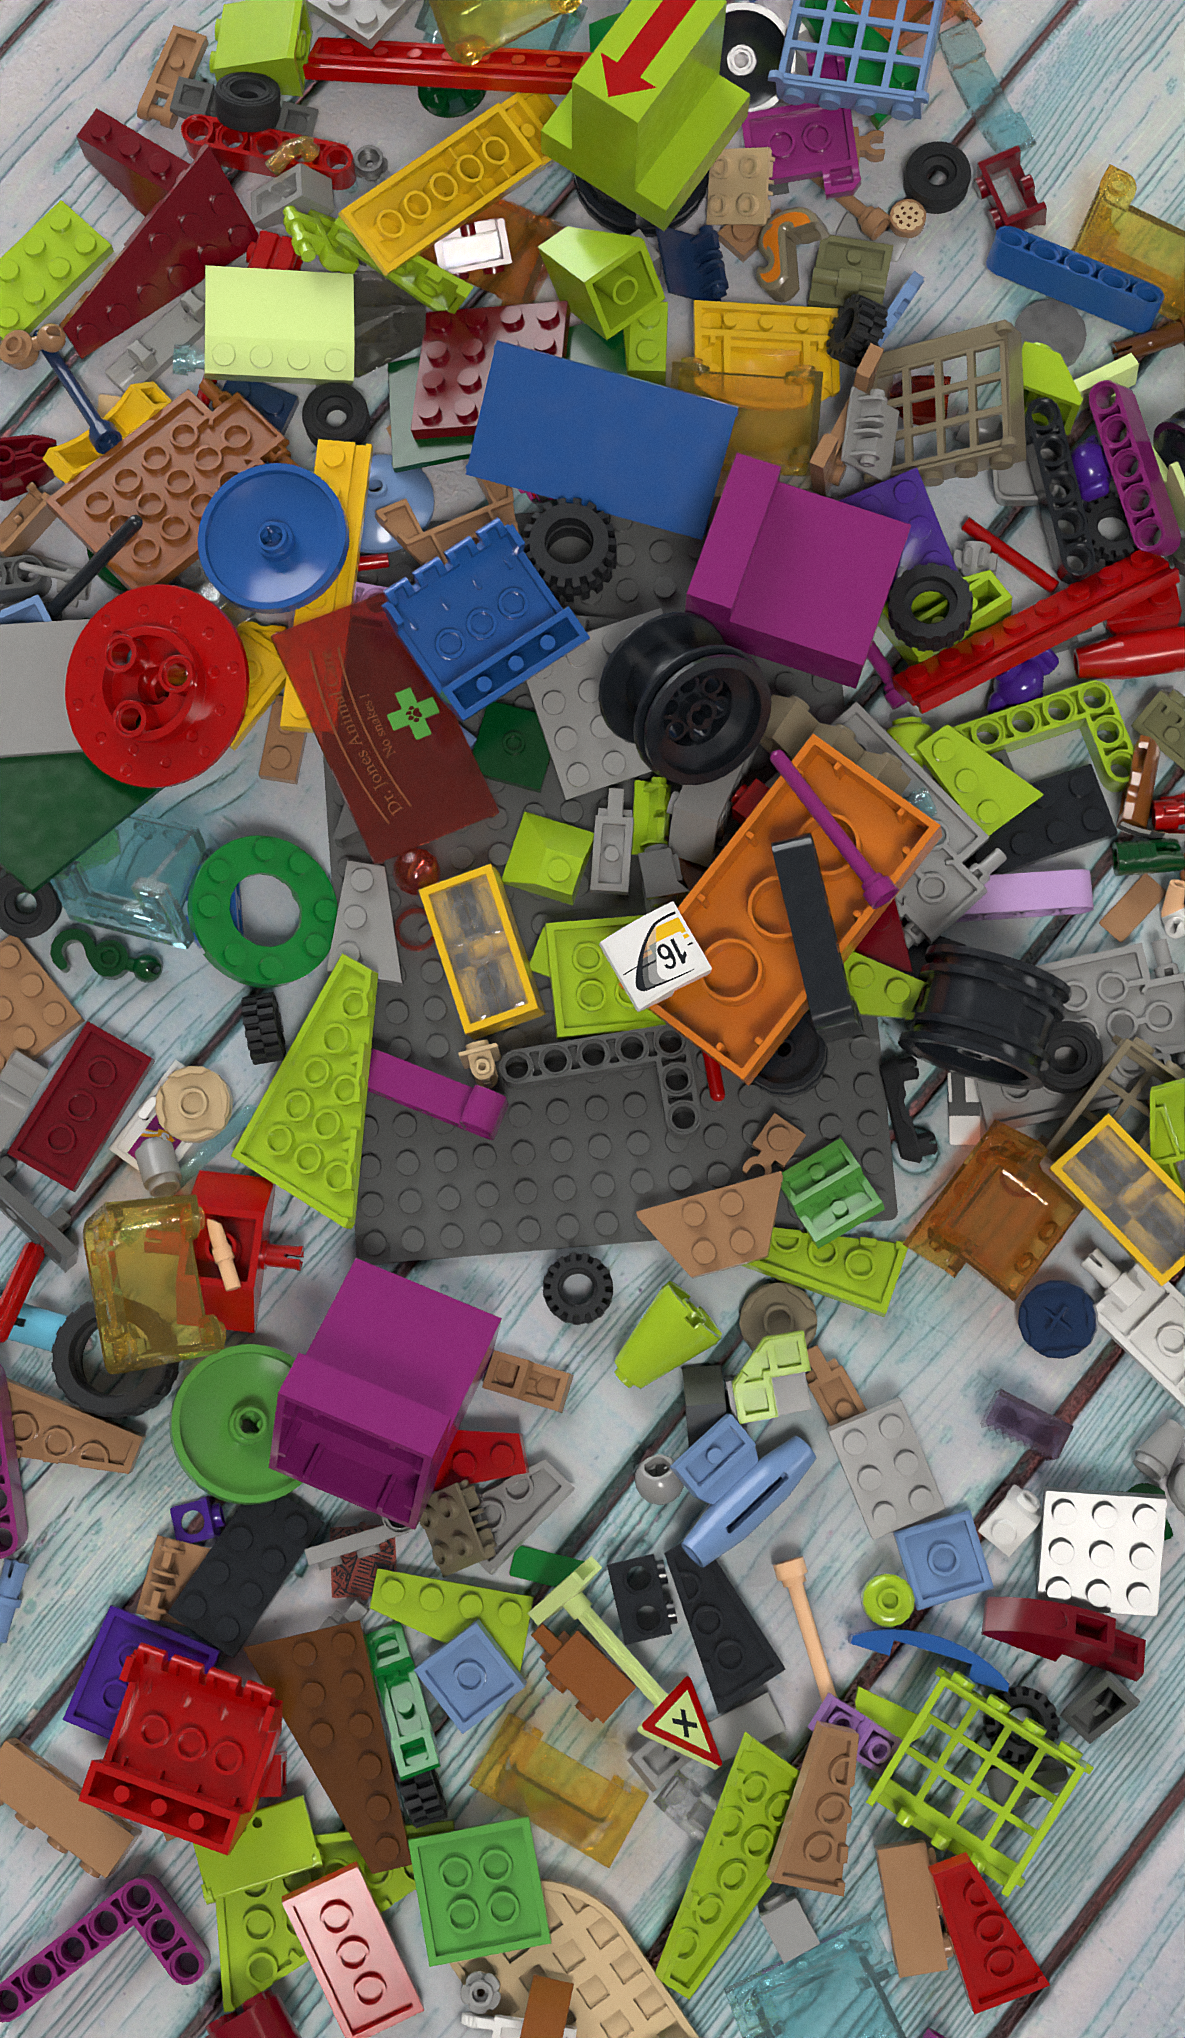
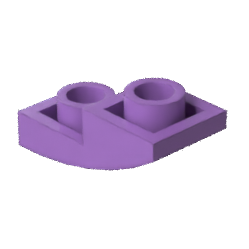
[808,1693,903,1776]

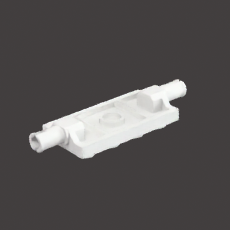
[1080,1247,1185,1410]

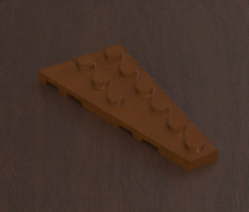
[243,1619,412,1874]

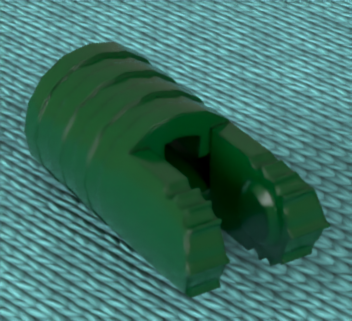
[1112,839,1185,876]

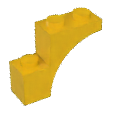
[43,381,172,484]

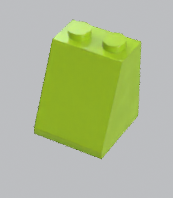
[209,0,313,97]
[538,226,666,340]

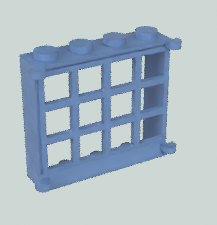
[768,0,946,121]

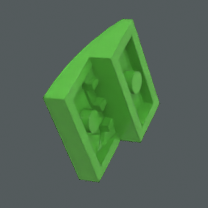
[781,1138,885,1249]

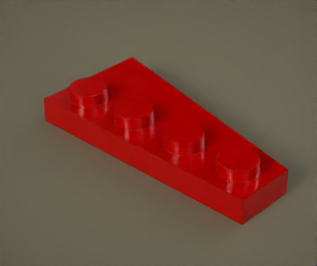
[433,1430,529,1492]
[927,1852,1050,2015]

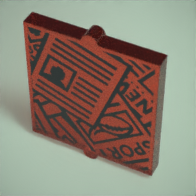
[330,1522,397,1600]

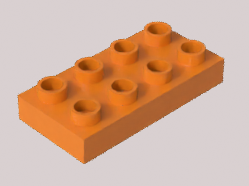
[618,734,943,1086]

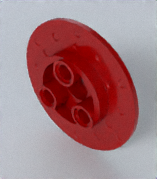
[65,584,250,788]

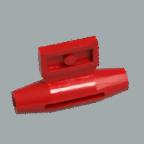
[1073,584,1185,680]

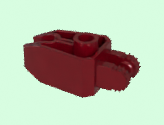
[0,434,57,502]

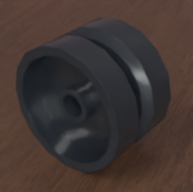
[753,1012,829,1098]

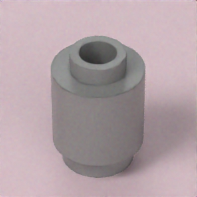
[951,406,1003,445]
[135,1137,182,1198]

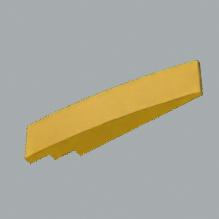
[338,92,557,276]

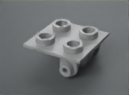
[841,387,899,482]

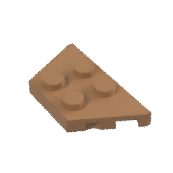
[636,1171,784,1279]

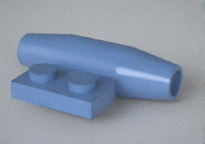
[670,1414,817,1568]

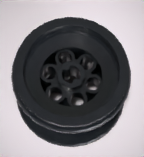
[598,612,772,785]

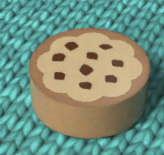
[889,199,926,239]

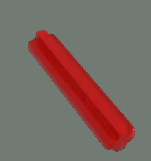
[0,1242,45,1343]

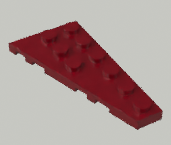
[59,143,259,359]

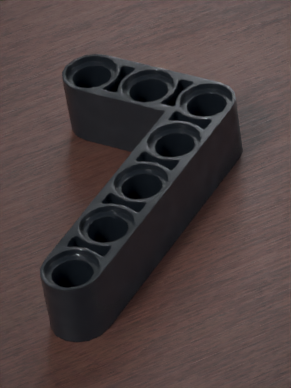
[771,832,864,1043]

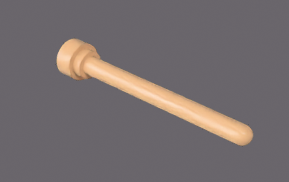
[773,1556,837,1702]

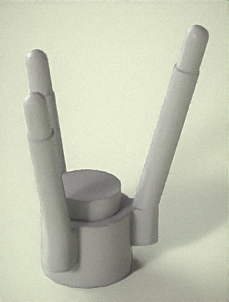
[3,551,92,609]

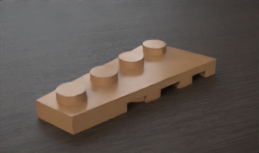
[7,1378,147,1474]
[766,1721,859,1897]

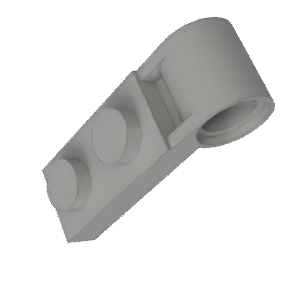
[305,1516,413,1571]

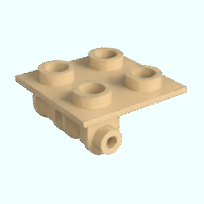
[706,147,775,226]

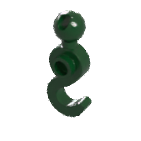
[50,929,163,983]

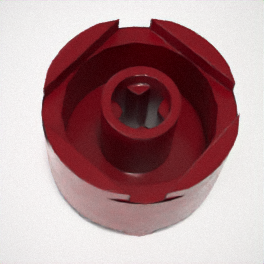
[205,1988,302,2038]

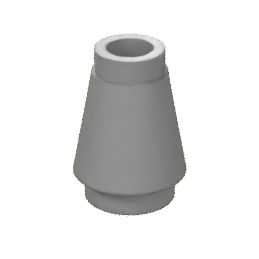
[1133,1419,1185,1481]

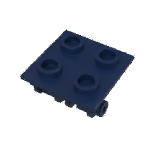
[655,225,729,302]

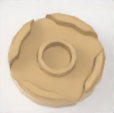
[155,1066,233,1143]

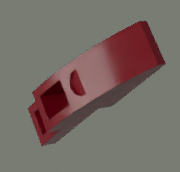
[981,1597,1146,1682]

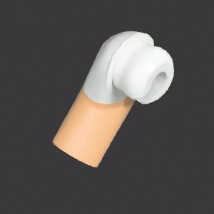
[1161,879,1185,939]

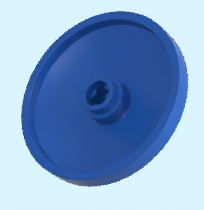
[198,463,349,614]

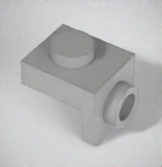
[627,1739,693,1793]

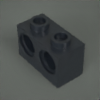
[607,1553,678,1645]

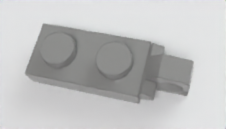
[590,788,634,895]

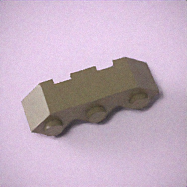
[760,694,912,796]

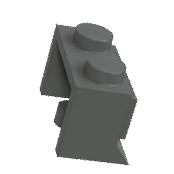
[638,844,690,914]

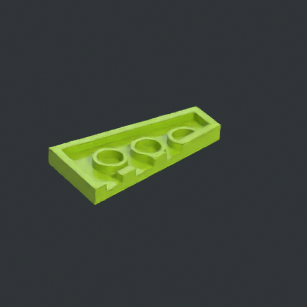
[327,216,474,314]
[741,1227,910,1317]
[370,1568,534,1673]

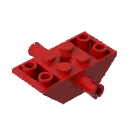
[145,1170,304,1333]

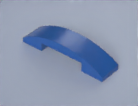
[848,1628,1009,1692]

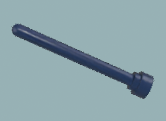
[33,330,122,454]

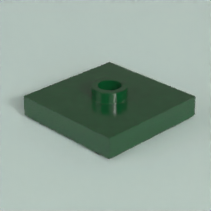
[468,702,551,793]

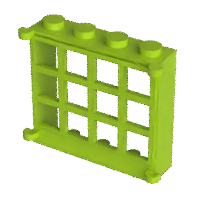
[866,1666,1094,1897]

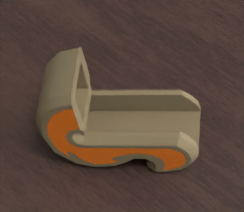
[756,207,830,303]

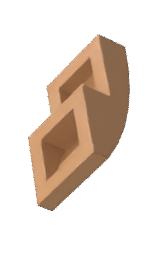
[482,1350,574,1413]

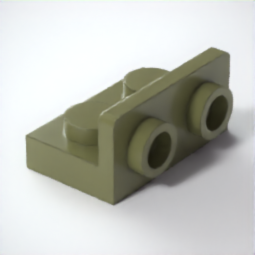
[1131,688,1185,770]

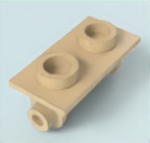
[458,1040,502,1089]

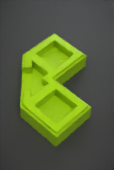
[731,1330,811,1424]

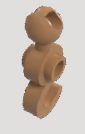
[0,323,66,370]

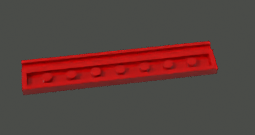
[303,37,592,95]
[892,550,1180,714]

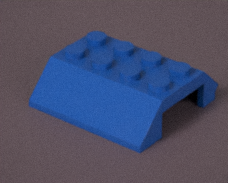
[381,517,590,722]

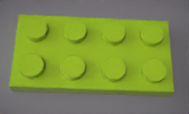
[0,200,114,341]

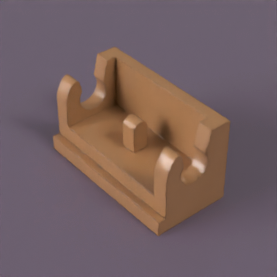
[0,482,57,558]

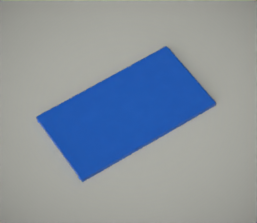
[466,340,739,540]

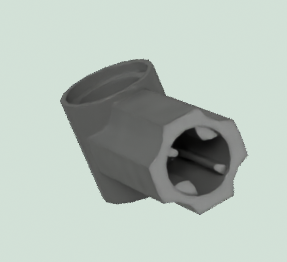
[985,1756,1069,1809]

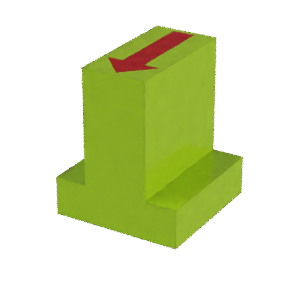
[541,0,750,231]

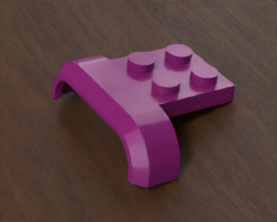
[742,52,861,200]

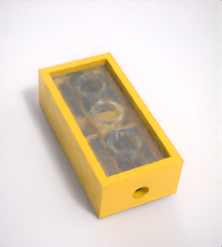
[419,864,546,1040]
[1048,1113,1185,1287]

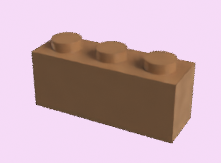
[874,1838,953,1978]

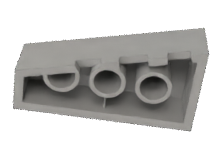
[667,746,758,867]

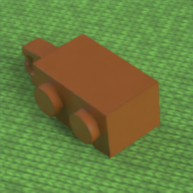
[531,1623,637,1723]

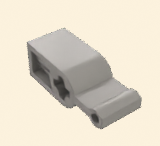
[0,1050,49,1152]

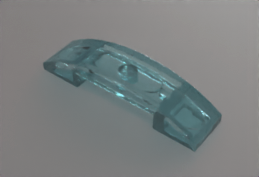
[938,19,1037,154]

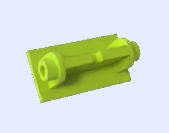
[631,777,671,855]

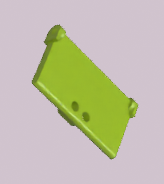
[193,1795,325,1905]

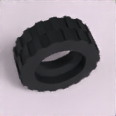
[888,563,973,652]

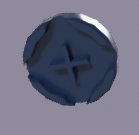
[1018,1280,1098,1359]

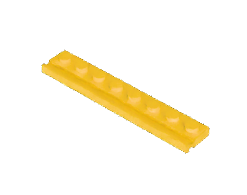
[280,439,373,735]

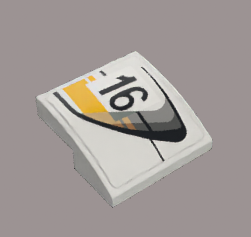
[599,901,712,1012]

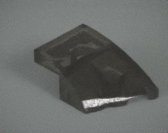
[353,271,426,378]

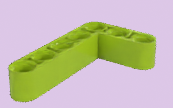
[952,680,1134,793]

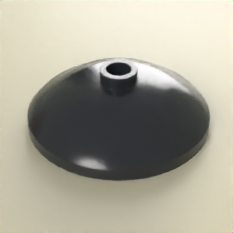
[719,2,796,112]

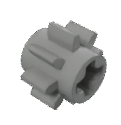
[953,541,998,577]

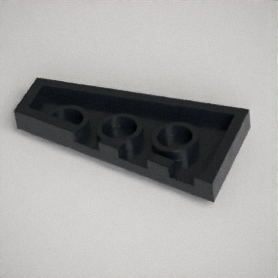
[664,1540,785,1714]

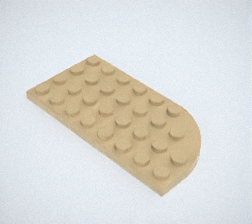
[449,1878,701,2038]

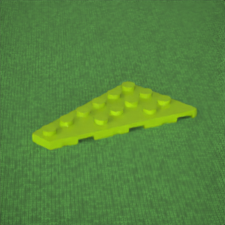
[231,953,378,1230]
[215,1819,455,2012]

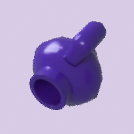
[1071,434,1113,502]
[986,648,1059,715]

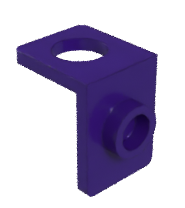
[170,1496,225,1543]

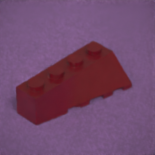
[76,108,191,217]

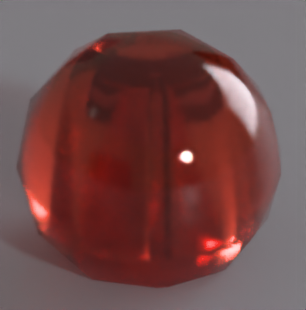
[393,848,441,896]

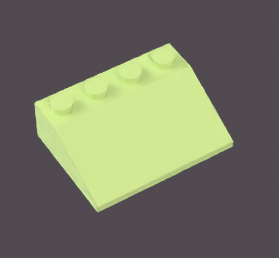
[204,266,355,386]

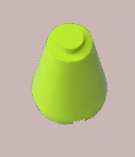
[614,1281,722,1389]

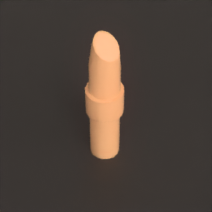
[207,1219,241,1292]

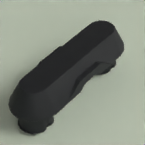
[879,1054,938,1163]

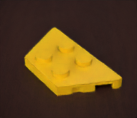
[230,620,292,751]

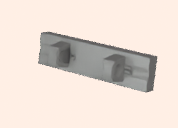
[105,278,205,393]

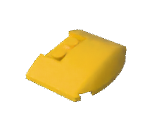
[693,300,840,411]

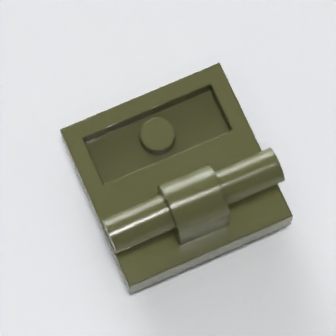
[808,235,894,310]

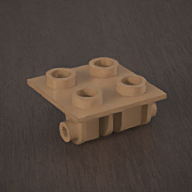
[136,1535,210,1627]

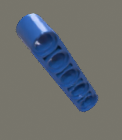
[986,226,1164,333]

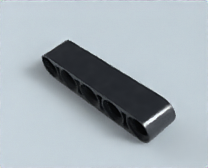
[1024,397,1095,584]

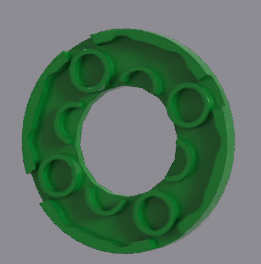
[187,835,338,988]

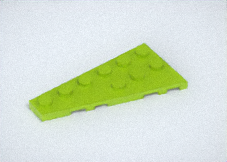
[655,1731,800,2000]

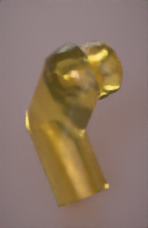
[265,135,320,176]

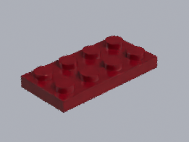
[7,1021,155,1192]

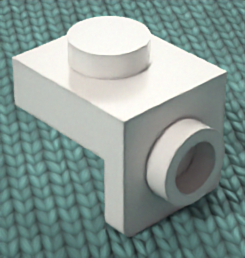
[978,1484,1042,1557]

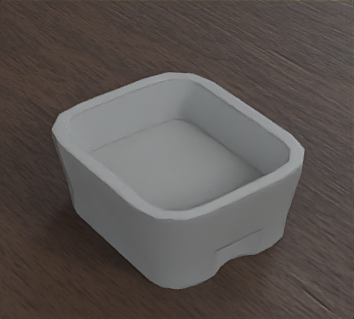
[993,449,1059,506]

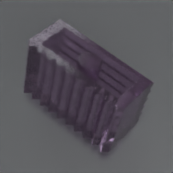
[980,1389,1073,1461]

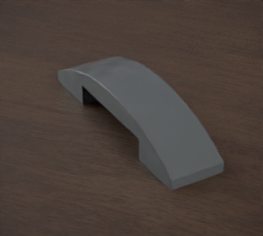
[170,76,319,137]

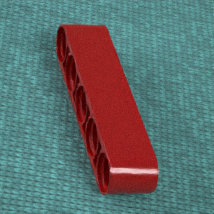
[181,114,357,190]

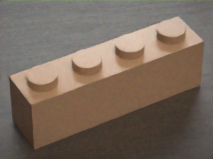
[0,1737,142,1878]

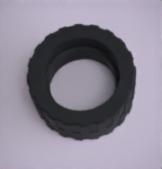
[51,1296,181,1419]

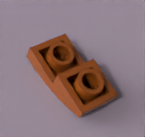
[520,1975,574,2038]

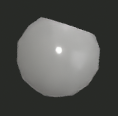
[635,1454,684,1505]

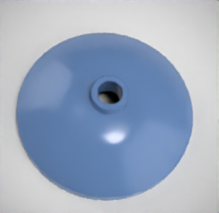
[360,454,435,554]

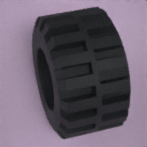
[522,498,617,602]

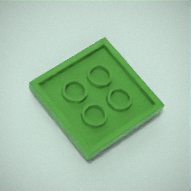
[408,1815,552,1967]

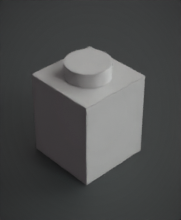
[759,1891,820,1964]

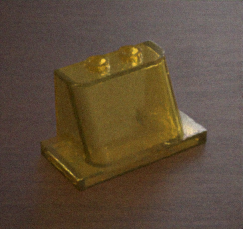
[469,1712,649,1868]

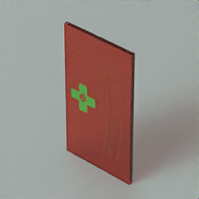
[270,593,499,865]

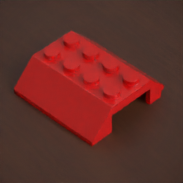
[78,1642,283,1856]

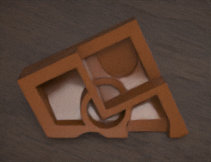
[1116,735,1160,829]

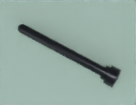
[43,515,143,621]

